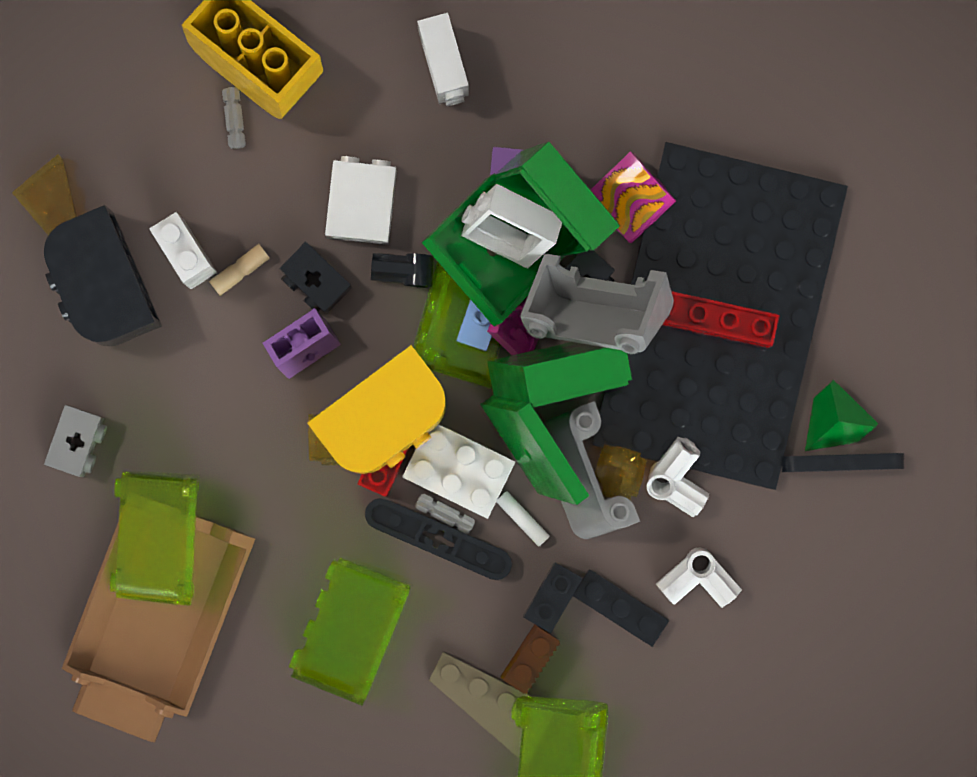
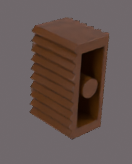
[500,624,560,694]

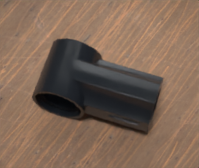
[371,253,434,288]

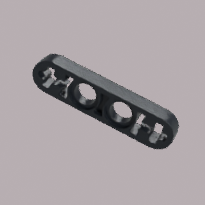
[781,453,904,472]

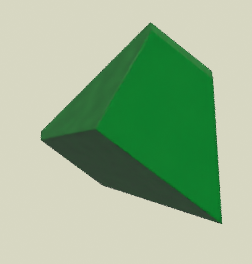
[805,380,878,452]

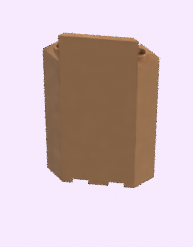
[62,491,255,743]

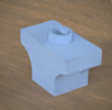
[456,300,492,351]

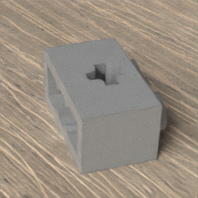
[44,405,107,477]

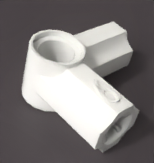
[647,437,709,517]
[656,547,742,608]

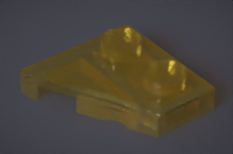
[12,154,77,235]

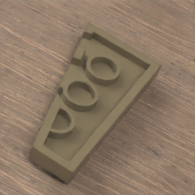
[429,652,556,766]

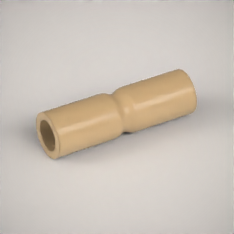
[209,244,270,296]

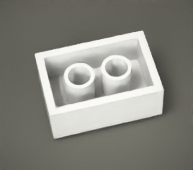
[403,424,515,519]

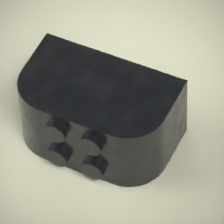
[44,205,162,346]

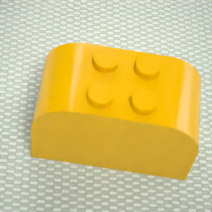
[182,0,323,119]
[307,345,446,474]

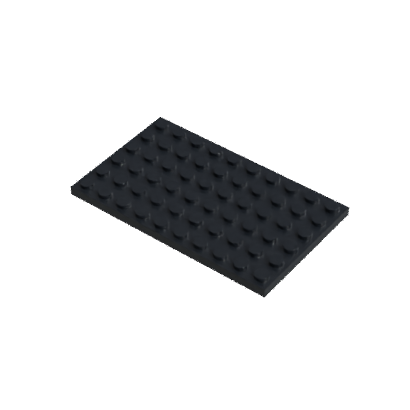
[592,142,848,490]

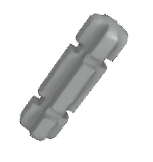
[222,87,246,149]
[416,494,475,534]

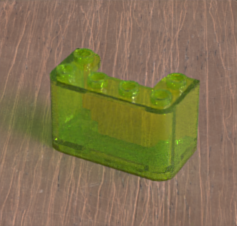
[289,557,412,706]

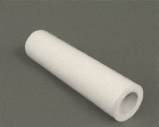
[496,491,550,547]

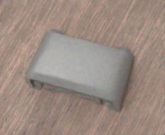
[520,253,674,354]
[543,401,640,539]

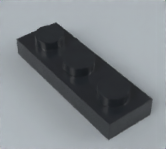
[573,569,669,647]

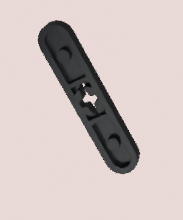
[365,498,512,580]

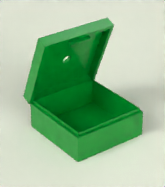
[421,142,620,327]
[480,342,632,505]

